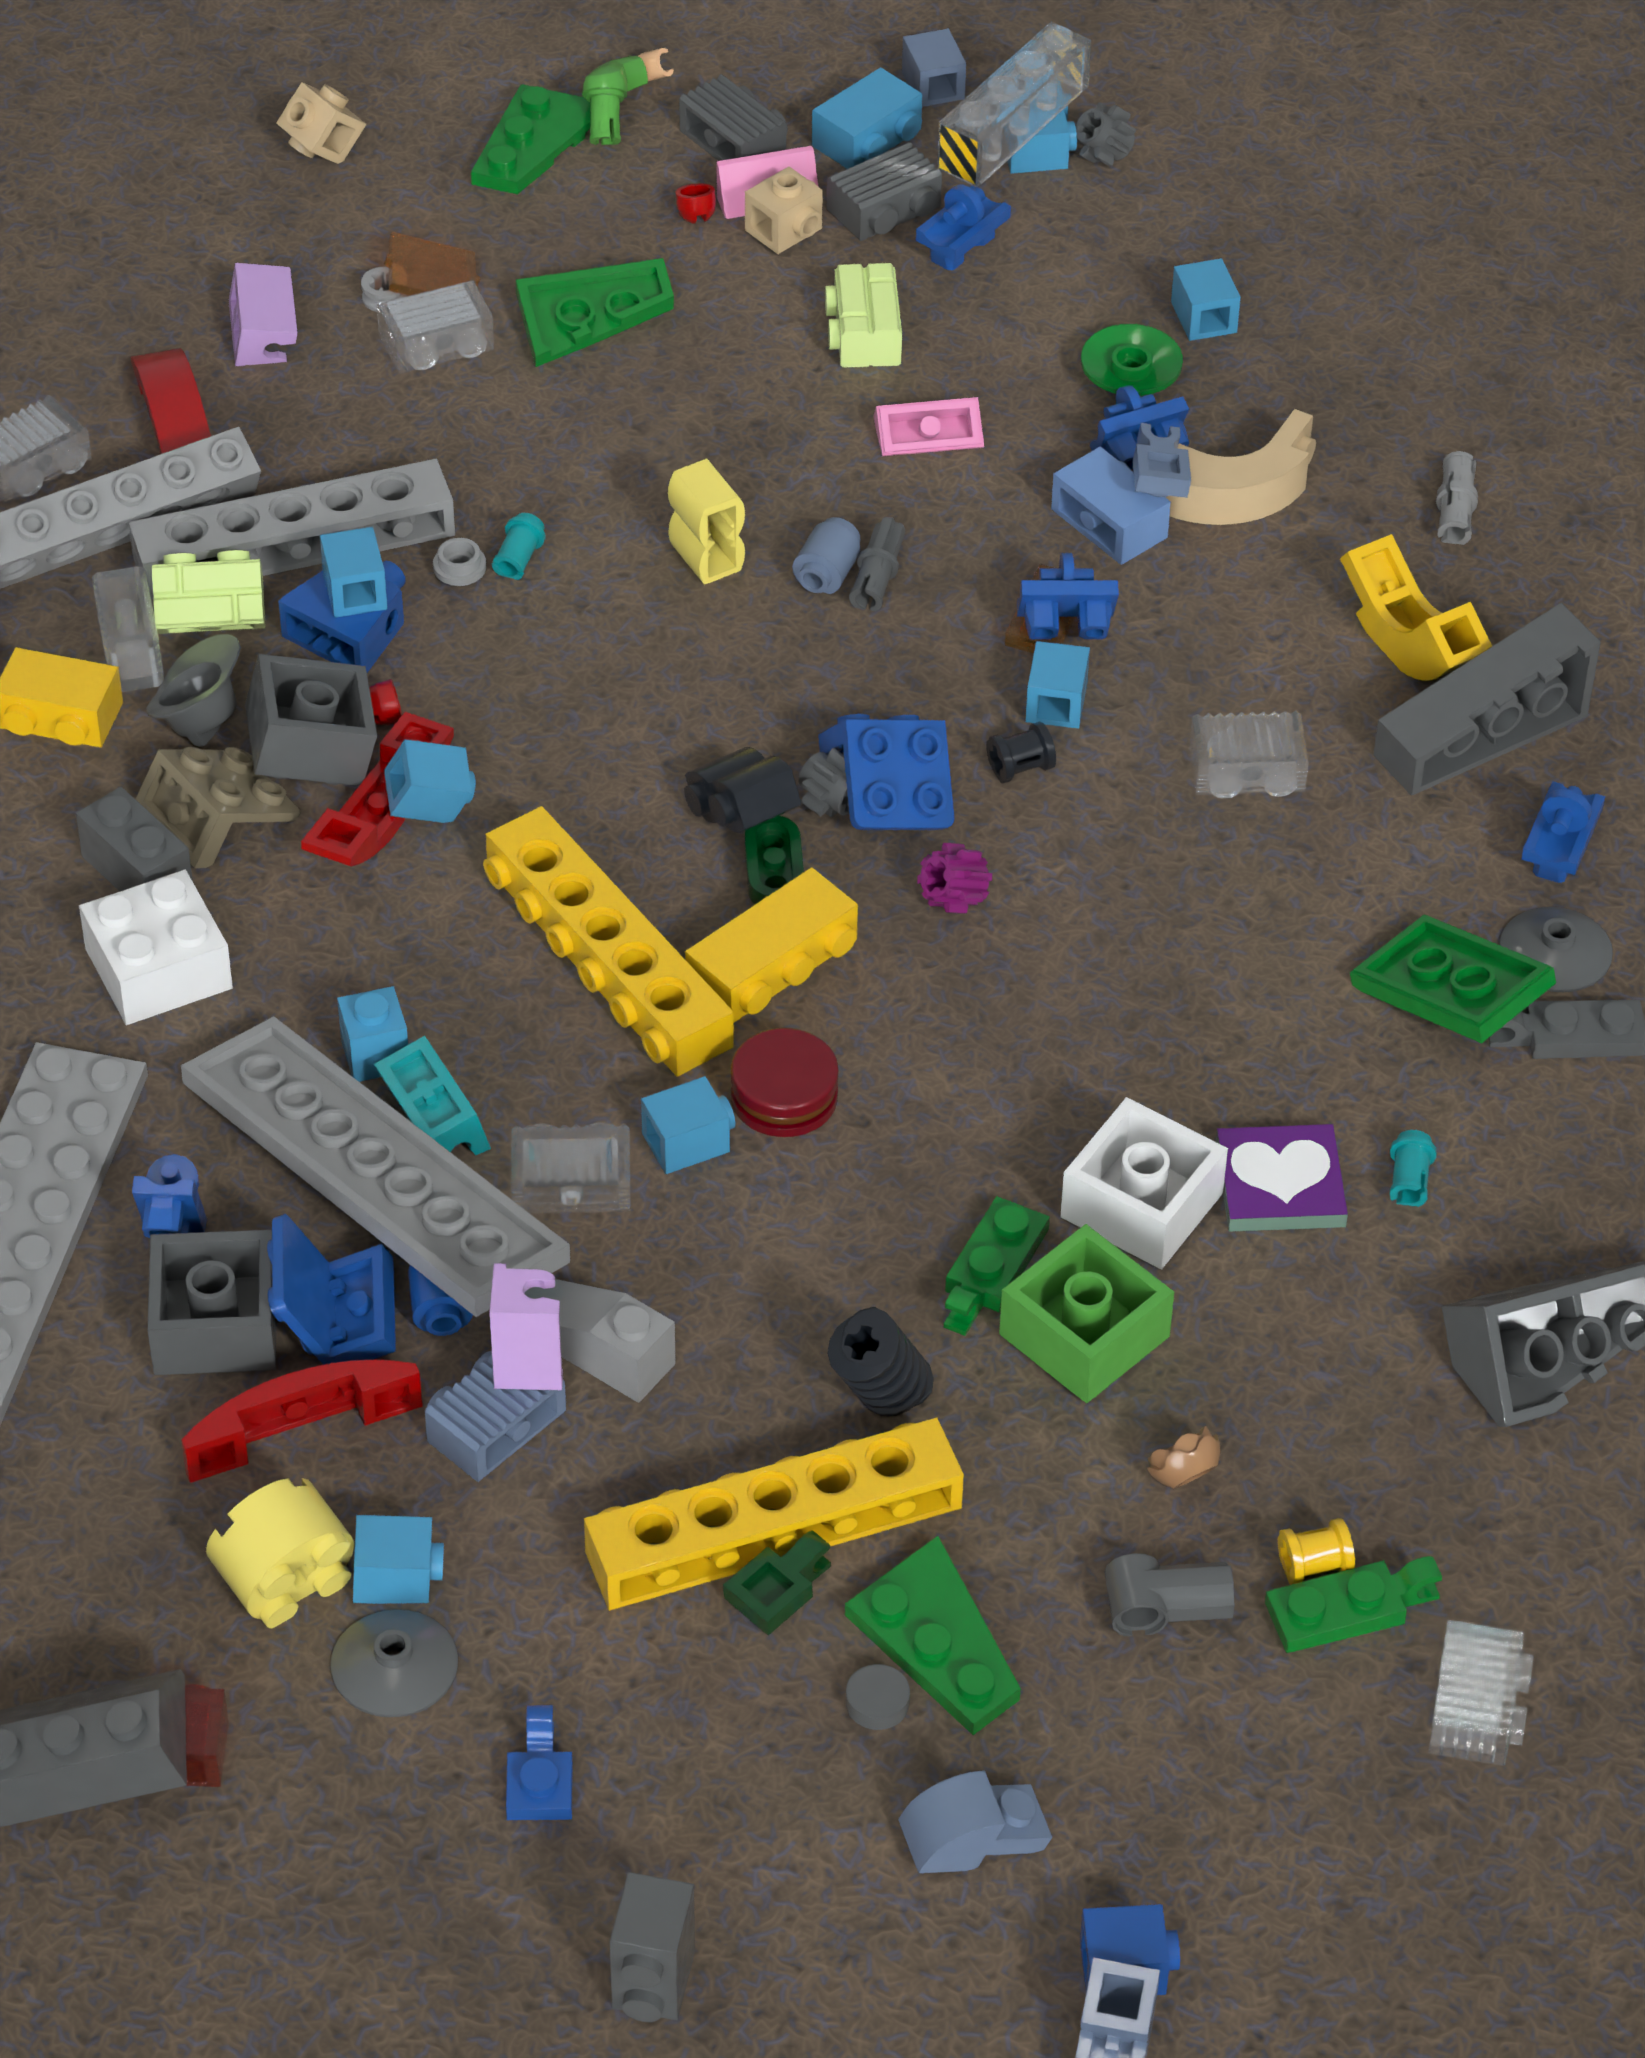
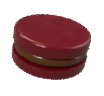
[731,1028,839,1137]

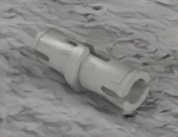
[1436,451,1478,545]

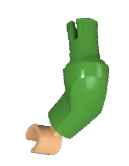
[582,48,674,145]

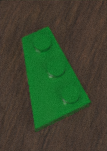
[471,84,591,195]
[516,258,674,367]
[845,1536,1021,1735]

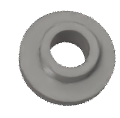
[433,538,486,586]

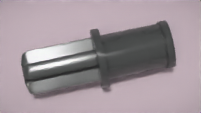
[849,517,905,611]

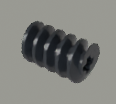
[827,1307,934,1416]

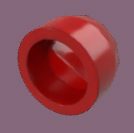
[675,183,716,224]
[369,679,402,725]

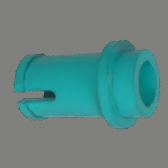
[492,513,546,580]
[1389,1130,1437,1207]

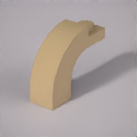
[1166,409,1316,525]

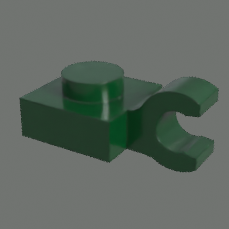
[723,1530,831,1635]

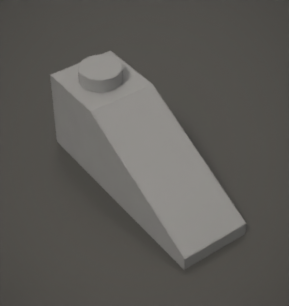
[524,1279,675,1403]

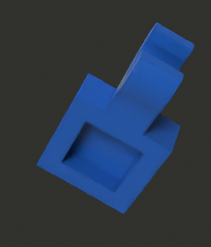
[506,1705,573,1820]

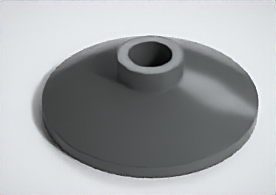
[1499,907,1613,992]
[331,1609,458,1717]

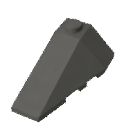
[1442,1261,1645,1427]

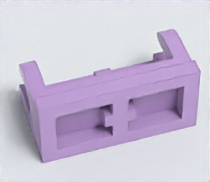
[229,263,297,366]
[490,1263,563,1390]

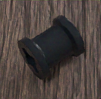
[986,721,1056,784]

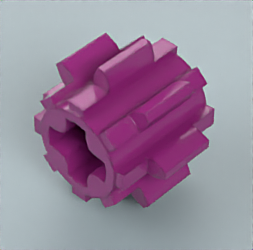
[917,843,992,914]

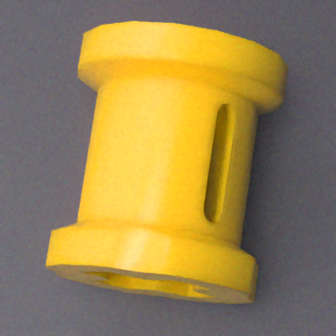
[1278,1518,1355,1585]

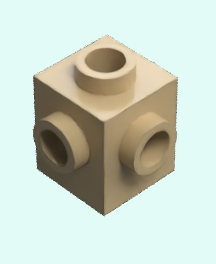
[276,82,366,164]
[745,166,823,254]

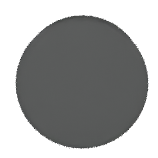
[846,1664,910,1730]

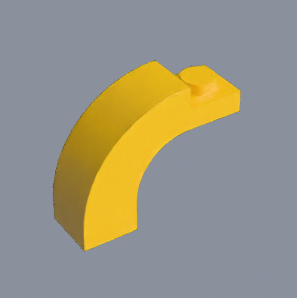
[1340,534,1492,681]

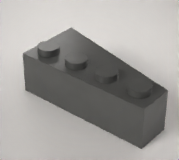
[1374,602,1601,796]

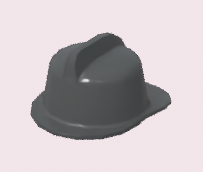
[146,634,241,747]

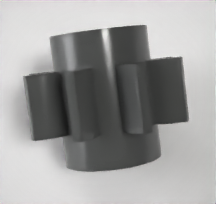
[1076,102,1136,166]
[798,748,849,817]

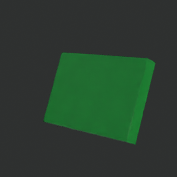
[1350,914,1556,1044]

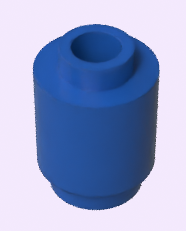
[408,1265,473,1336]

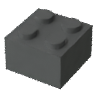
[245,654,377,786]
[147,1230,277,1375]

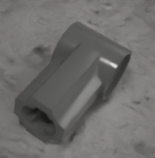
[1104,1553,1235,1636]

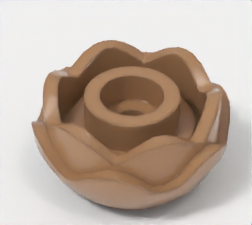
[1147,1426,1221,1489]

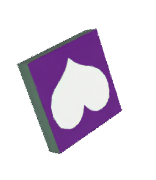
[1216,1124,1348,1232]

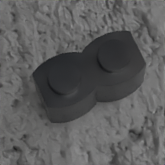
[684,747,801,833]

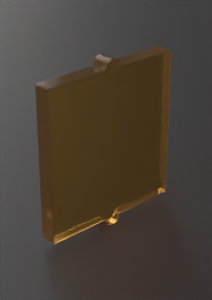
[384,231,481,311]

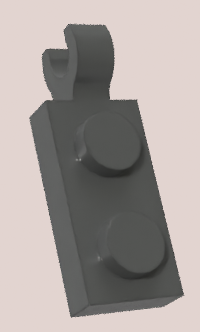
[1488,1000,1645,1059]

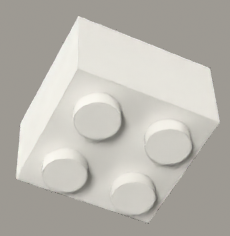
[79,869,233,1025]
[1061,1097,1228,1270]

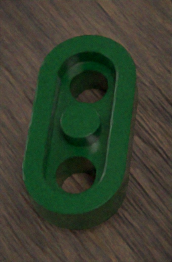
[745,816,804,904]

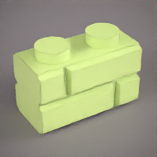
[825,263,902,367]
[152,550,265,634]

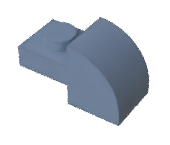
[898,1771,1052,1873]
[1075,1957,1160,2058]

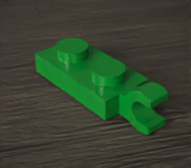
[943,1196,1050,1336]
[1265,1556,1442,1653]

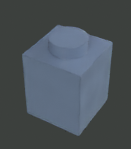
[902,28,966,107]

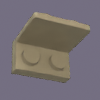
[136,747,301,868]

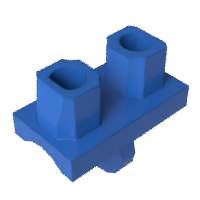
[916,184,1011,270]
[1090,385,1189,470]
[1017,553,1119,640]
[1521,781,1606,883]
[132,1154,207,1238]

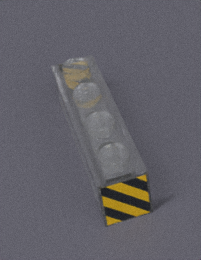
[937,22,1092,187]

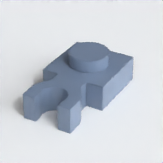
[1133,423,1191,498]

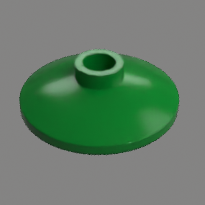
[1081,324,1183,396]

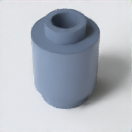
[792,517,861,594]

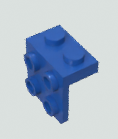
[818,714,954,830]
[267,1214,396,1365]

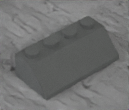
[0,1669,187,1827]

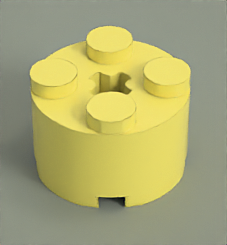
[206,1478,354,1629]

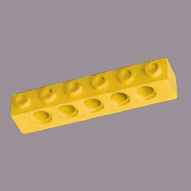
[483,806,734,1077]
[584,1418,964,1611]

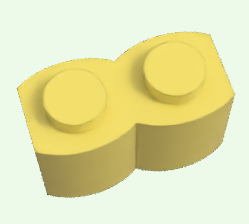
[668,459,745,585]

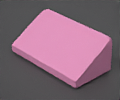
[717,146,818,219]
[873,397,984,456]

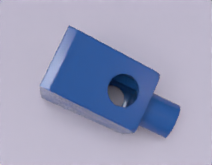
[278,561,406,673]

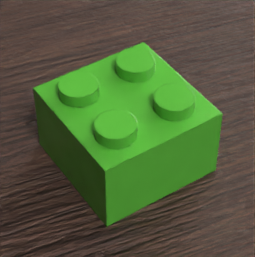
[999,1224,1174,1404]

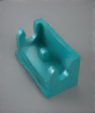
[374,1036,491,1155]

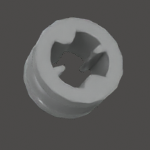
[361,267,407,313]

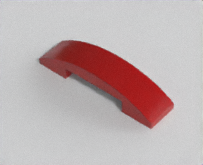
[131,348,211,455]
[301,712,454,867]
[181,1360,423,1483]

